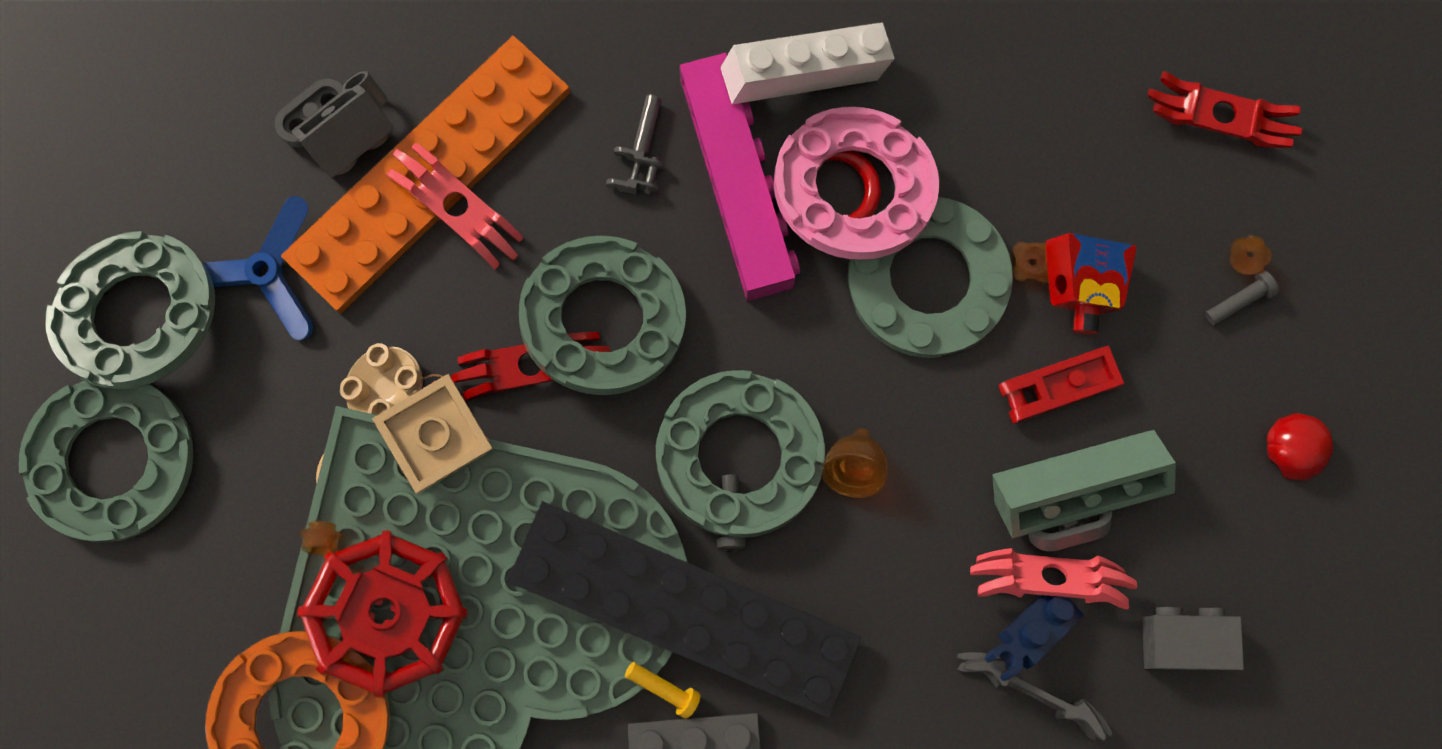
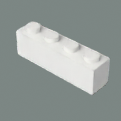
[721,22,895,104]

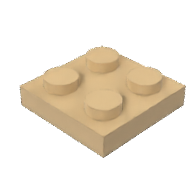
[372,374,494,494]

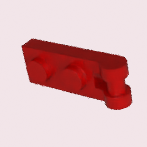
[998,345,1124,424]

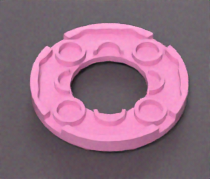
[774,107,939,260]

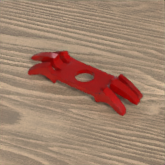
[1147,71,1303,148]
[451,332,610,401]

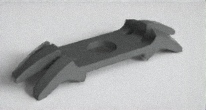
[956,652,1113,741]

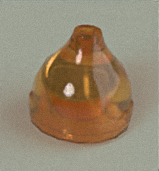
[823,428,888,498]

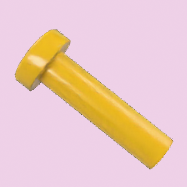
[625,662,700,719]

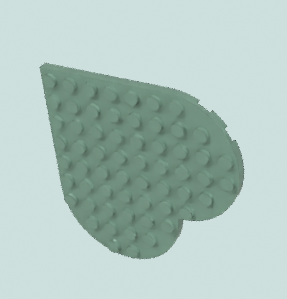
[269,406,687,749]

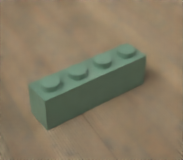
[992,430,1176,538]

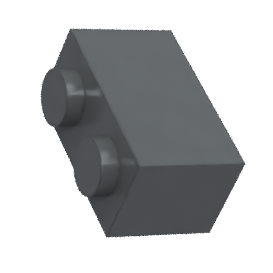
[1142,607,1244,671]

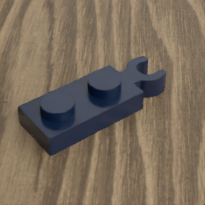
[985,583,1085,681]

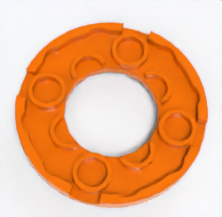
[205,631,390,749]

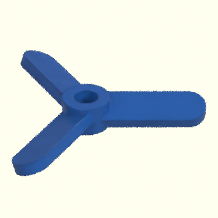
[203,196,313,340]

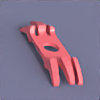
[386,143,524,270]
[970,548,1137,610]

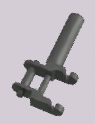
[606,95,664,195]

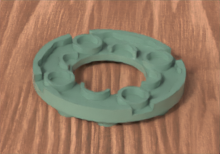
[847,197,1013,358]
[46,231,215,389]
[519,236,686,395]
[656,370,825,538]
[19,381,193,543]

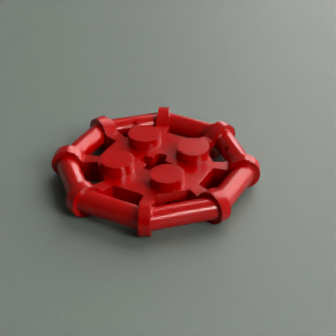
[297,530,468,698]

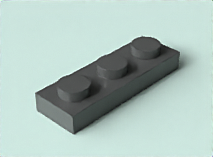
[627,713,760,749]

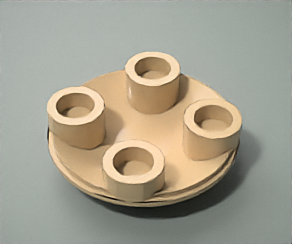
[340,343,423,415]

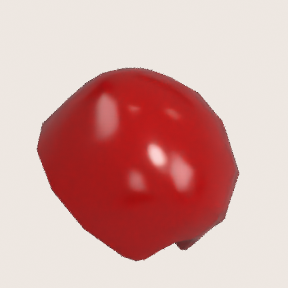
[1266,413,1333,481]

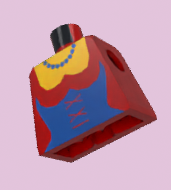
[1046,233,1136,335]

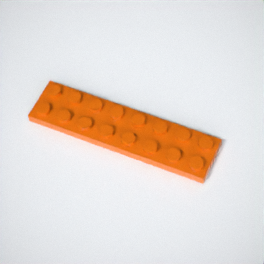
[281,35,571,315]

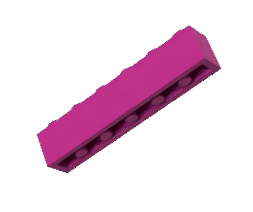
[679,52,800,301]

